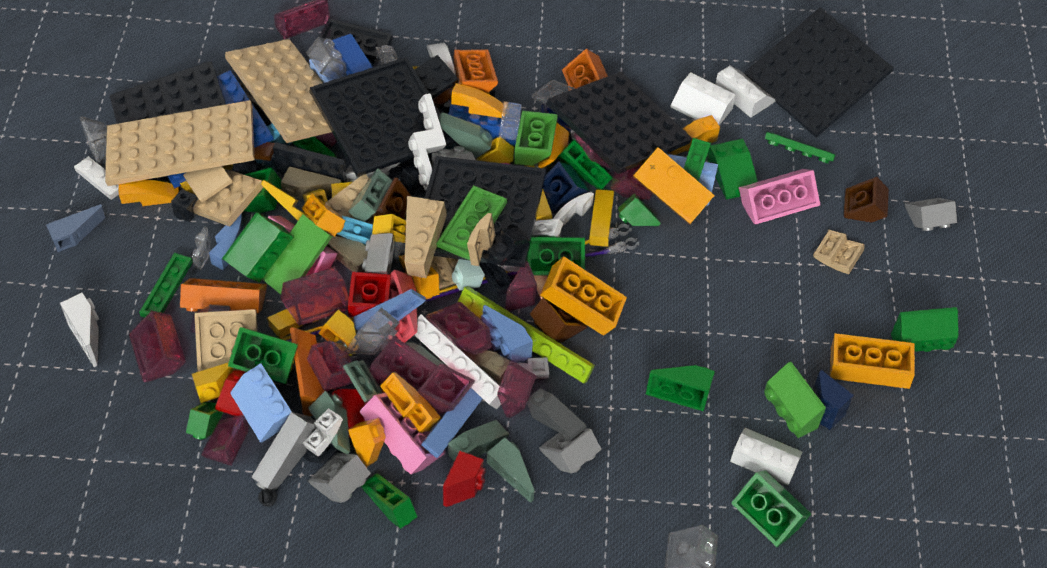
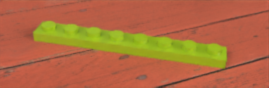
[457,286,595,383]

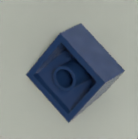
[543,162,589,213]
[813,370,854,430]

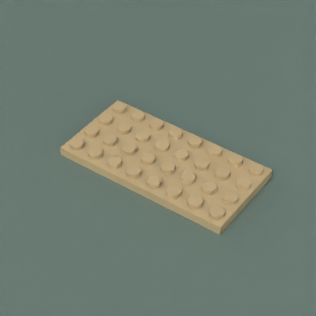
[225,39,331,143]
[105,100,255,186]

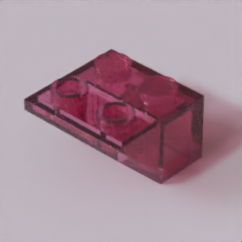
[307,340,353,391]

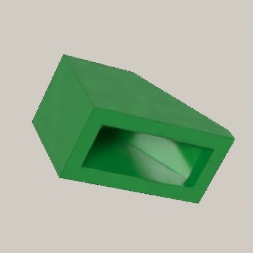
[618,193,661,226]
[186,401,224,439]

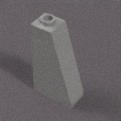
[252,412,317,490]

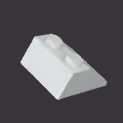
[60,293,99,367]

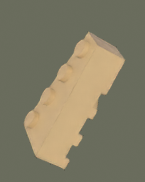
[405,196,447,278]

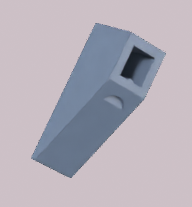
[46,204,105,252]

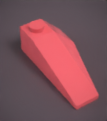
[388,270,417,343]

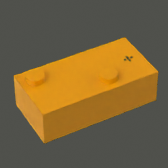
[633,148,715,224]
[540,256,627,336]
[830,333,915,389]

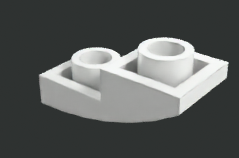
[303,408,343,457]

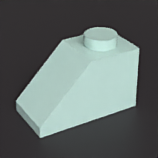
[452,259,485,291]

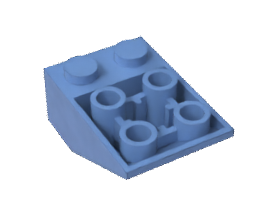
[481,305,533,372]

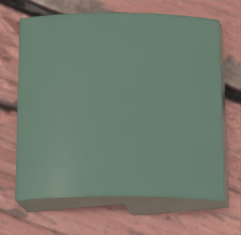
[343,360,383,402]

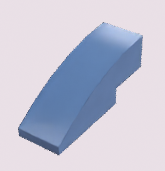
[209,213,244,271]

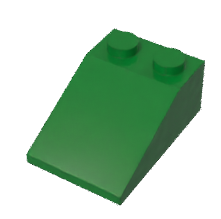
[707,139,758,200]
[243,168,282,213]
[228,327,298,384]
[646,365,715,412]

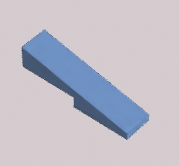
[353,289,426,336]
[421,385,483,458]

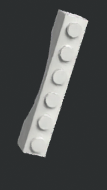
[415,315,510,409]

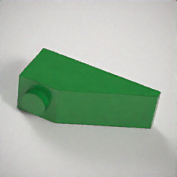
[557,140,613,190]
[361,473,417,529]

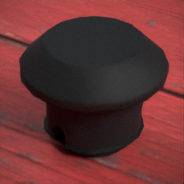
[258,489,277,507]

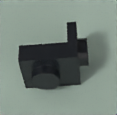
[232,160,261,174]
[399,165,420,196]
[171,189,197,222]

